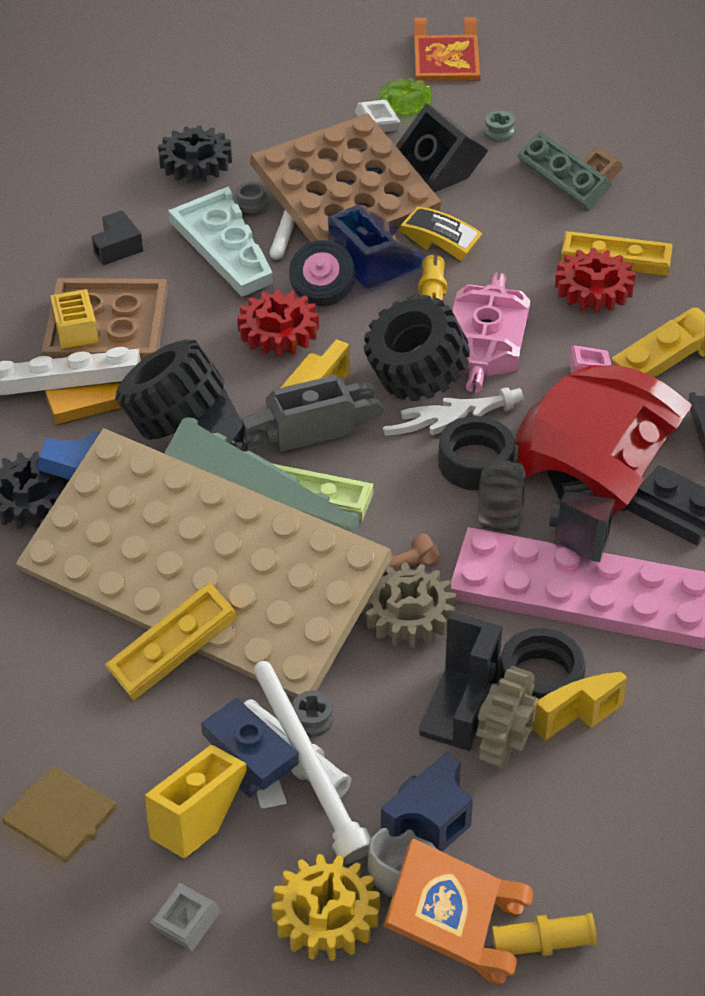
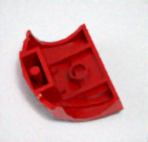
[515,365,692,516]

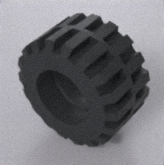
[363,295,470,401]
[115,339,225,440]

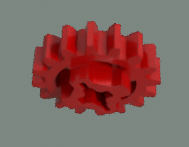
[555,248,636,313]
[237,290,319,357]

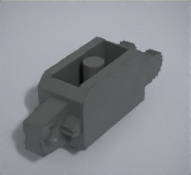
[241,375,384,452]

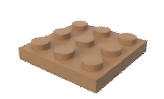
[41,278,168,361]

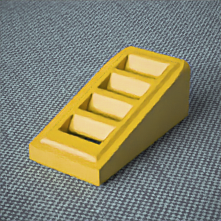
[50,289,99,349]

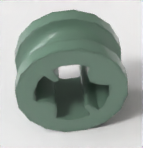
[484,110,515,142]

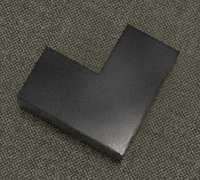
[91,210,143,265]

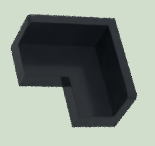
[419,612,503,751]

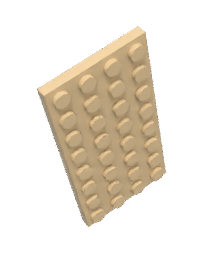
[16,428,393,698]

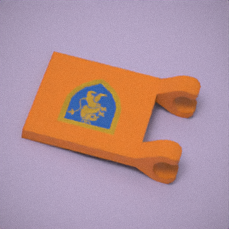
[383,838,533,985]

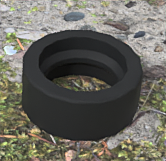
[438,416,515,491]
[499,628,586,700]

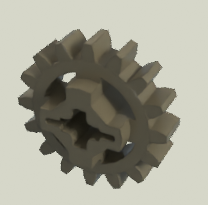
[362,562,456,648]
[476,666,538,770]

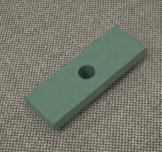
[517,131,612,211]

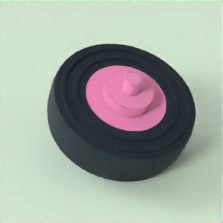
[289,240,355,306]

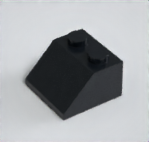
[396,103,489,193]

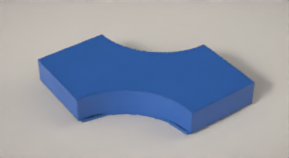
[36,431,100,480]

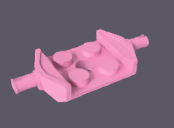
[452,272,530,393]

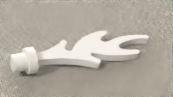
[383,387,524,436]

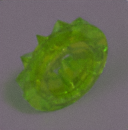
[380,77,432,114]

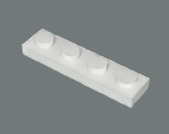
[0,347,141,395]

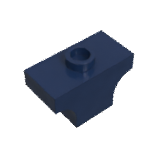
[201,698,299,798]
[381,752,473,852]

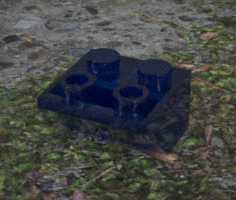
[328,204,426,289]

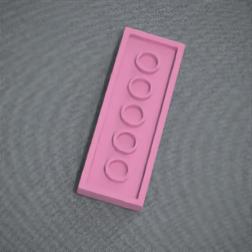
[451,527,705,650]

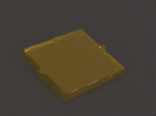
[2,765,117,864]

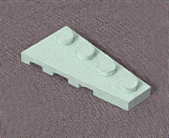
[168,186,273,297]

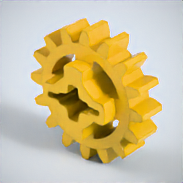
[272,854,380,961]

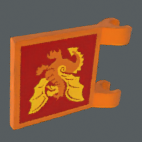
[414,17,480,81]

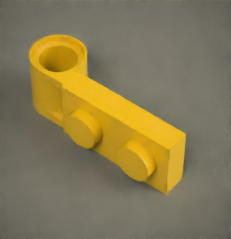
[611,308,705,377]

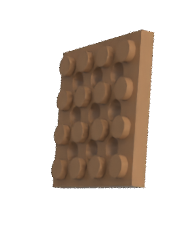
[250,114,442,247]

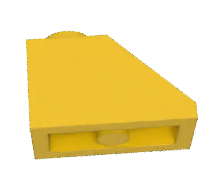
[144,744,247,859]

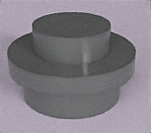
[233,182,268,214]

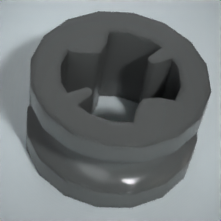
[292,690,333,737]

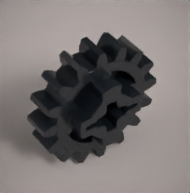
[158,126,232,183]
[0,452,69,529]

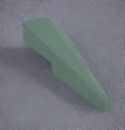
[164,418,360,532]

